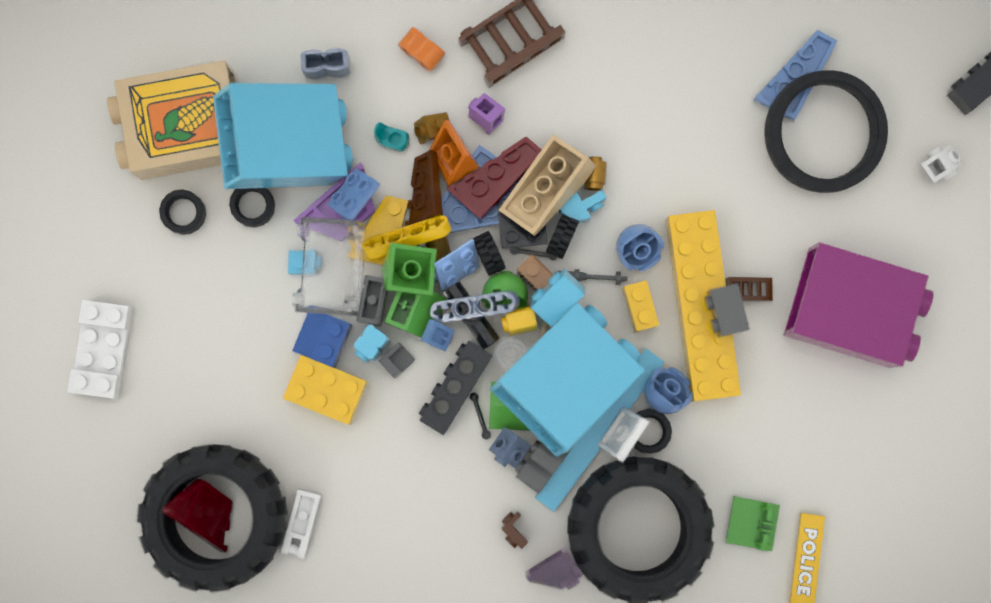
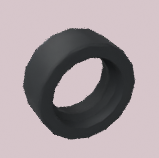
[229,188,275,228]
[159,189,206,235]
[633,409,672,454]

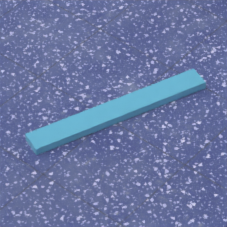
[535,348,664,512]

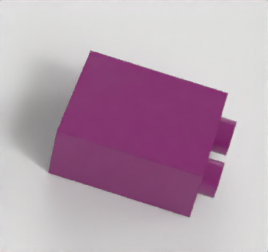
[783,242,933,368]

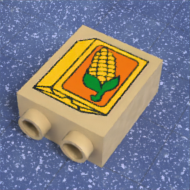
[107,60,236,180]

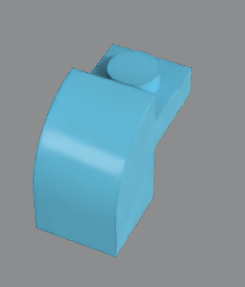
[558,190,607,223]

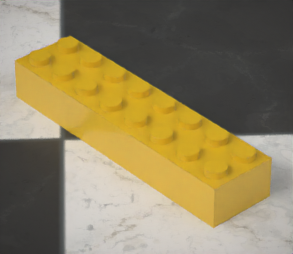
[666,210,741,402]

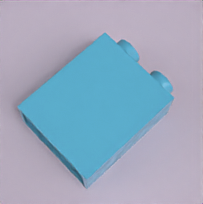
[213,83,353,189]
[490,302,645,457]

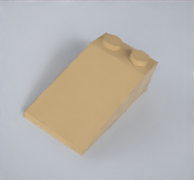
[499,134,596,236]

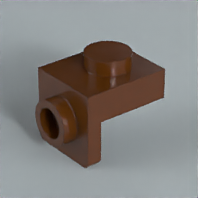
[501,511,528,549]

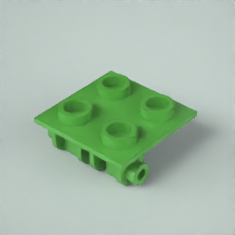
[726,496,780,551]

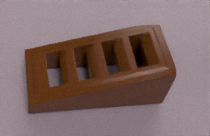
[725,277,773,301]

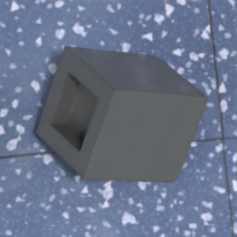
[378,342,415,379]

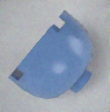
[616,224,664,271]
[644,366,693,414]

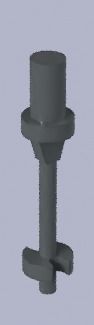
[558,269,628,285]

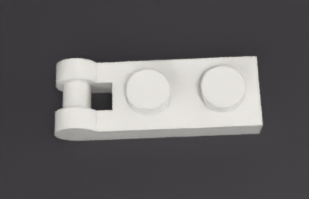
[281,489,322,559]

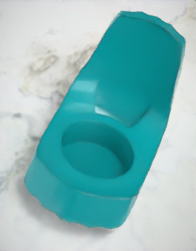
[374,122,409,152]

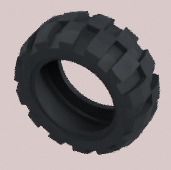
[137,444,288,593]
[567,456,715,603]

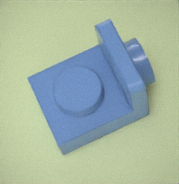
[420,319,455,352]

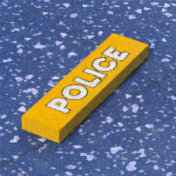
[789,513,825,603]

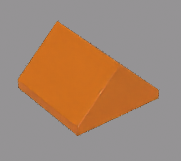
[428,120,480,186]

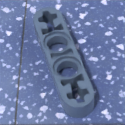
[430,290,519,323]

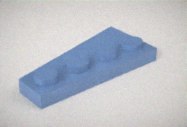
[753,30,838,121]

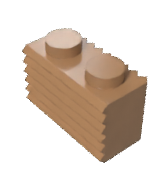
[517,254,553,291]

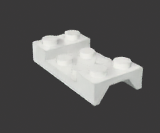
[67,300,133,399]

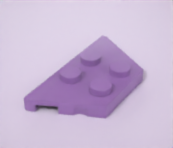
[293,162,375,242]

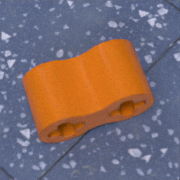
[398,27,445,72]

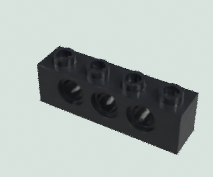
[419,341,493,435]

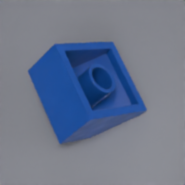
[292,308,353,368]

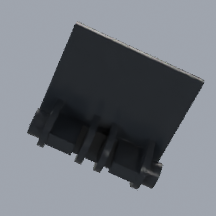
[497,203,548,249]

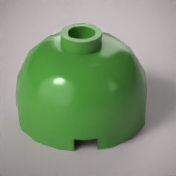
[481,271,528,310]

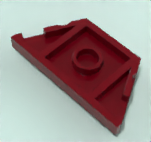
[162,478,232,553]

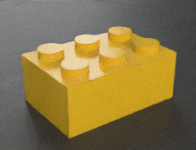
[283,355,368,425]

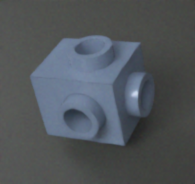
[489,427,532,469]

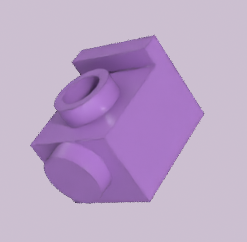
[468,93,505,135]

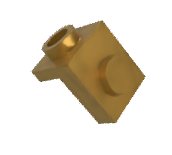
[414,112,449,144]

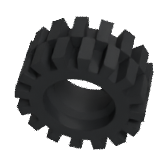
[546,214,579,260]
[472,231,506,276]

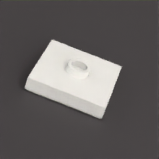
[598,407,649,462]

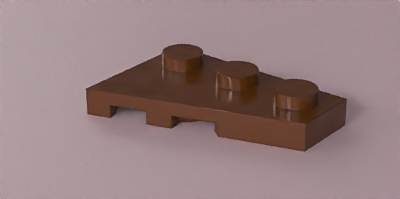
[405,150,443,226]

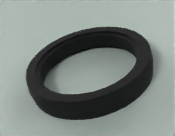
[764,70,888,193]

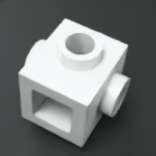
[921,145,962,183]

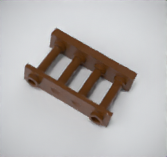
[458,0,565,88]

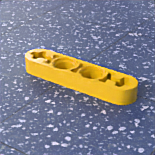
[362,215,452,259]

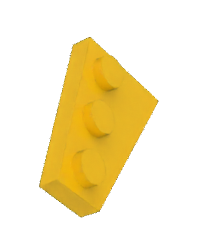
[347,195,408,266]

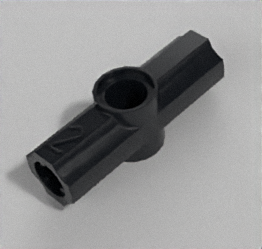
[444,281,500,350]

